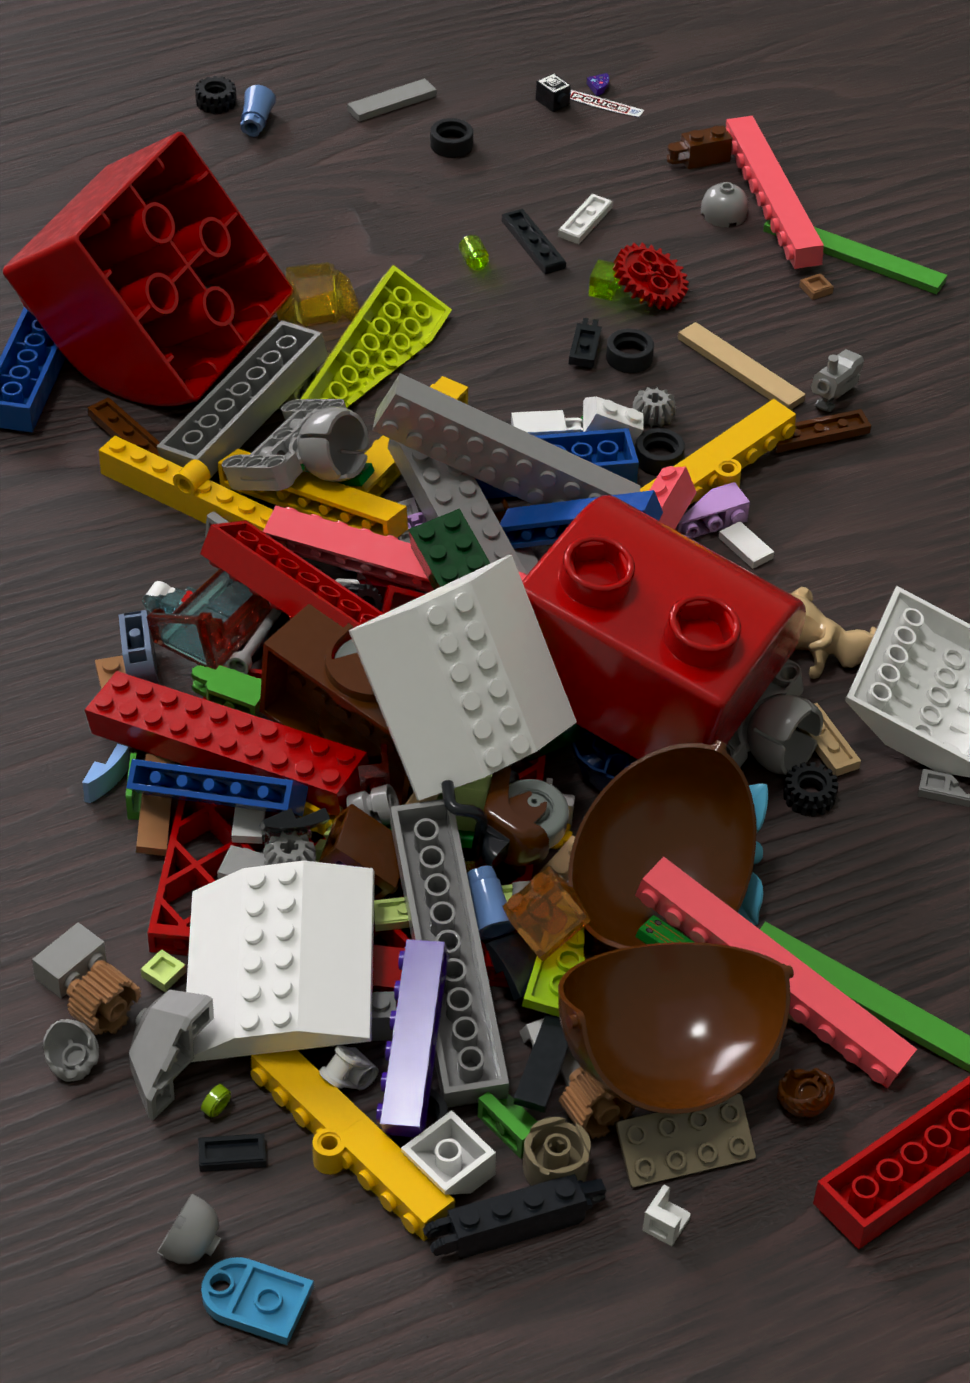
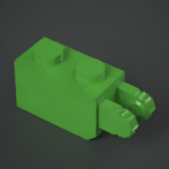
[191,665,264,718]

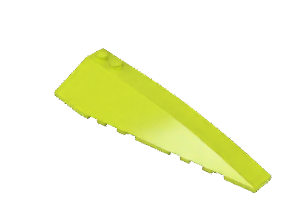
[300,265,452,408]

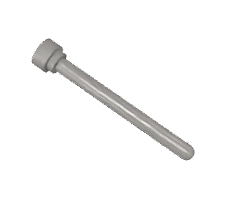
[227,608,283,674]

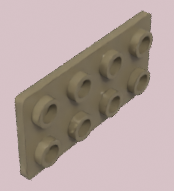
[616,1094,756,1187]

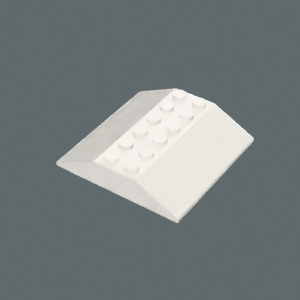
[348,555,577,801]
[845,586,970,777]
[186,861,375,1062]

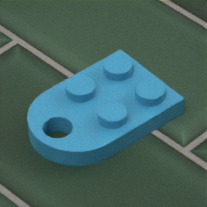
[201,1257,314,1345]

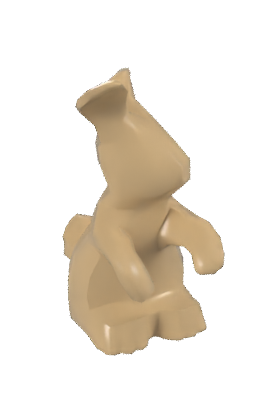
[789,587,876,679]

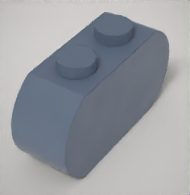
[118,609,159,684]

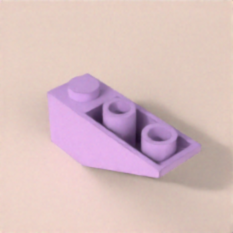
[676,482,750,539]

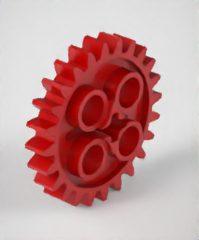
[612,243,689,309]

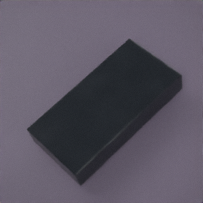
[198,1133,266,1172]

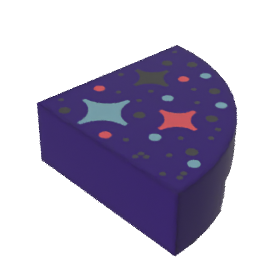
[587,73,609,96]

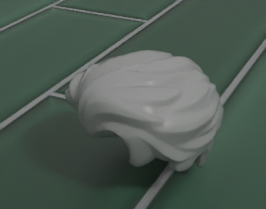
[43,1019,99,1082]

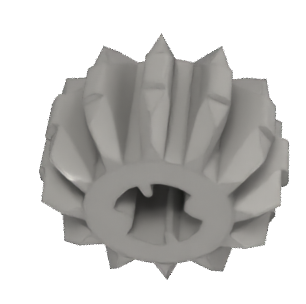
[632,387,676,428]
[264,831,316,866]

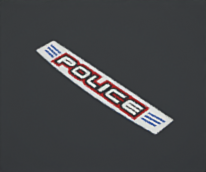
[570,90,644,117]

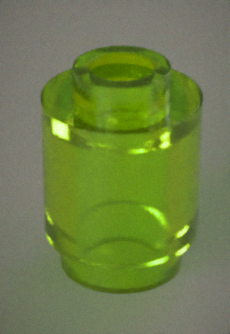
[458,235,489,270]

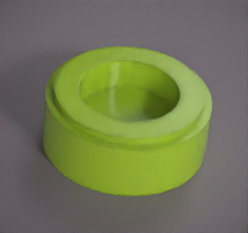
[201,1084,231,1118]

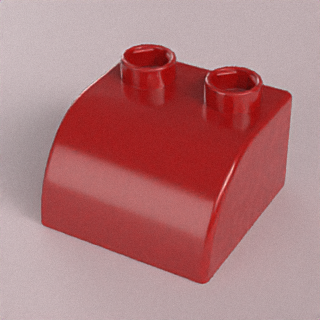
[3,132,293,406]
[522,495,806,759]

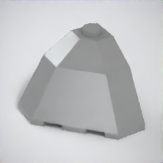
[129,990,214,1120]

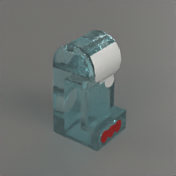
[142,581,199,625]

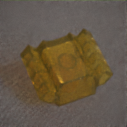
[276,262,360,327]

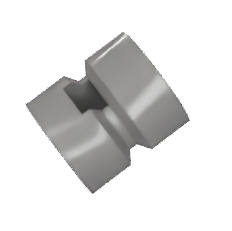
[347,784,399,826]

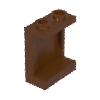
[319,804,401,900]

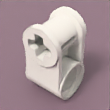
[319,1045,379,1090]

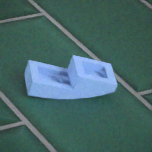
[82,744,130,803]

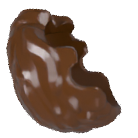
[777,1068,835,1118]

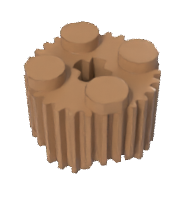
[66,960,141,1035]
[559,1067,635,1139]

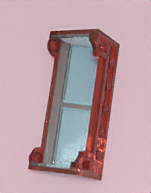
[146,540,289,670]

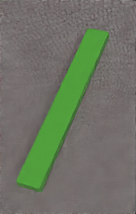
[763,219,947,294]
[760,921,970,1072]

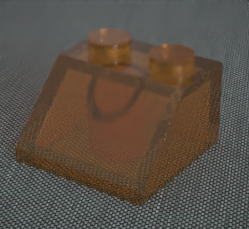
[502,865,591,961]

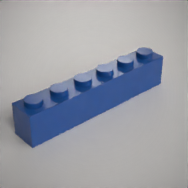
[500,490,663,548]
[126,759,308,817]

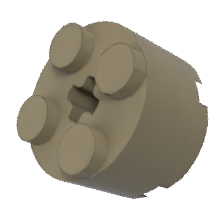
[522,1117,591,1186]

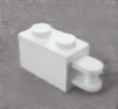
[511,410,583,436]

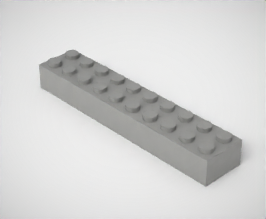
[372,373,640,505]
[390,799,509,1108]

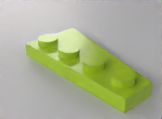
[522,903,585,1017]

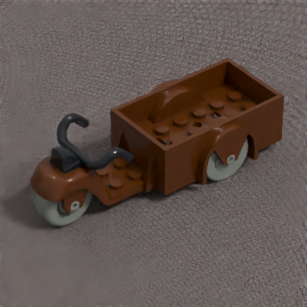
[260,604,569,869]

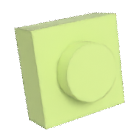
[141,949,186,992]

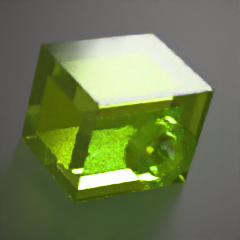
[589,259,622,301]

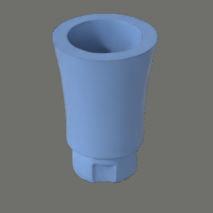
[240,85,276,137]
[467,866,518,940]

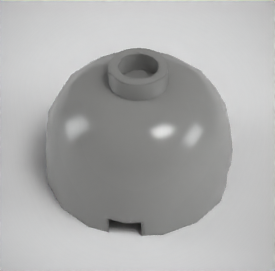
[701,182,748,227]
[157,1194,221,1265]

